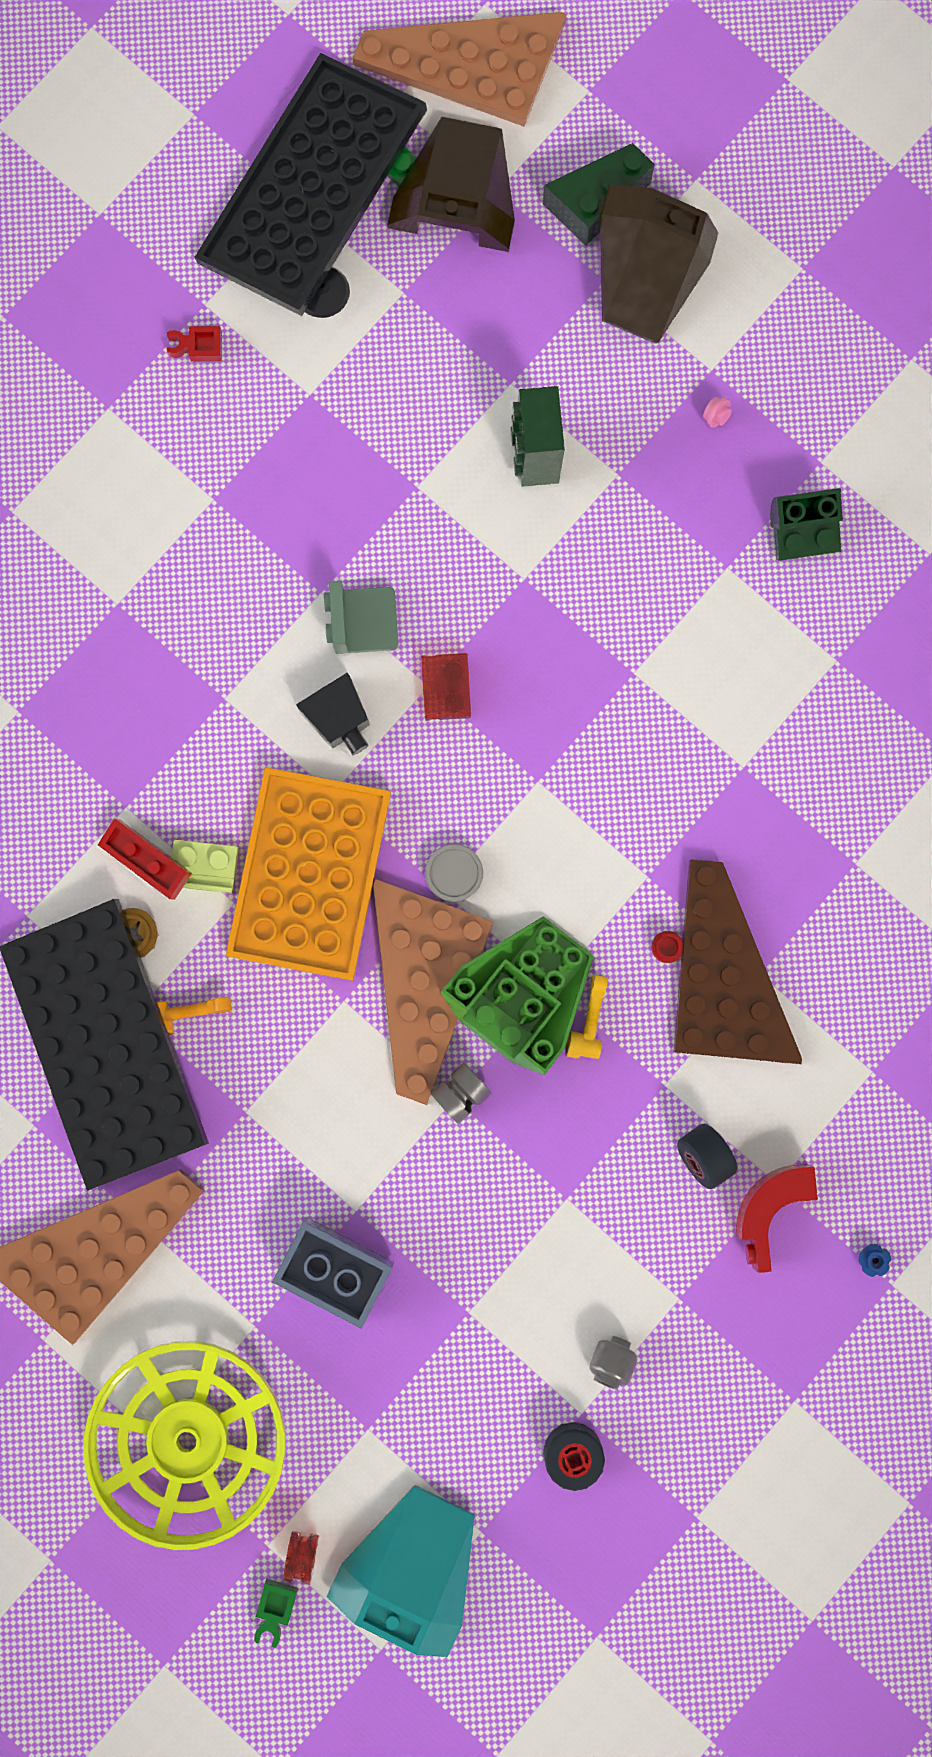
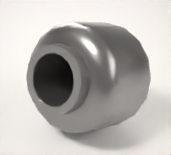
[589,1336,637,1390]

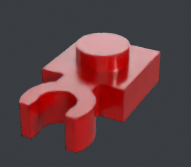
[167,326,222,362]

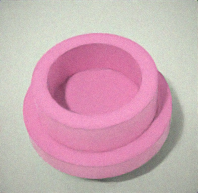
[703,396,732,428]

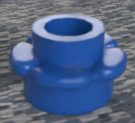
[858,1244,891,1277]

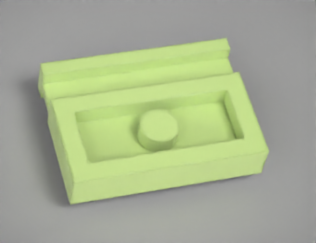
[172,840,239,894]

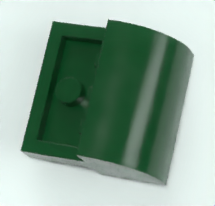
[770,488,843,561]

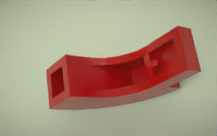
[736,1164,818,1273]

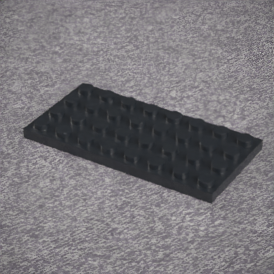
[194,53,427,316]
[0,899,209,1191]

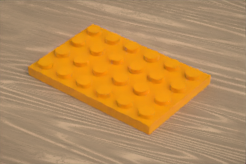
[226,767,391,981]

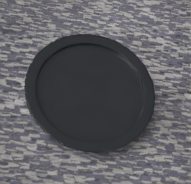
[305,267,350,318]

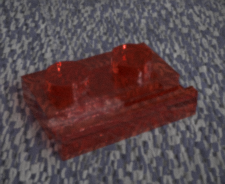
[421,653,471,721]

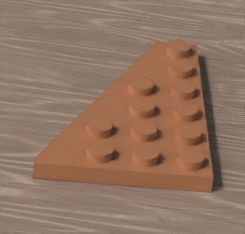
[0,1169,205,1345]

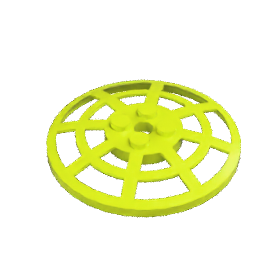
[83,1341,286,1550]

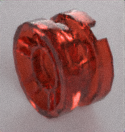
[283,1531,319,1585]

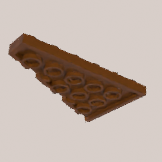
[673,859,802,1064]

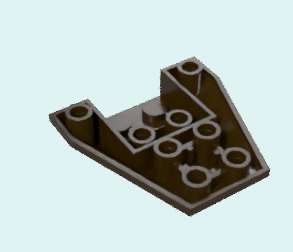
[387,117,515,252]
[600,184,719,344]

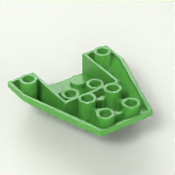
[441,916,594,1075]

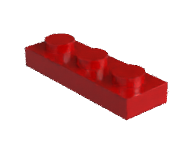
[98,818,192,900]

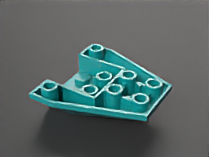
[327,1485,475,1657]

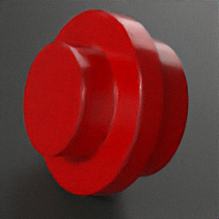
[651,931,684,963]

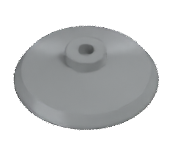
[425,844,483,902]

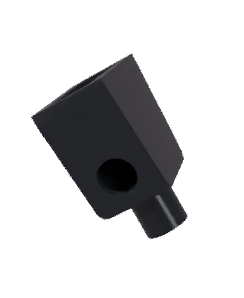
[296,672,370,756]

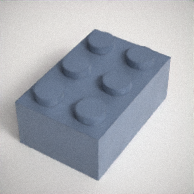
[272,1217,394,1329]

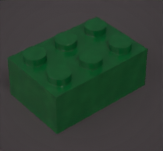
[510,386,565,487]

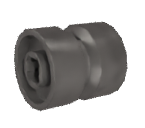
[430,1062,492,1124]

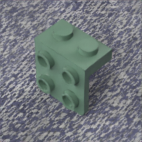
[324,581,399,654]

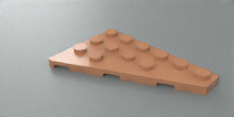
[353,12,567,127]
[373,879,493,1105]

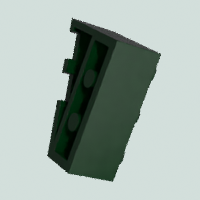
[542,143,655,246]

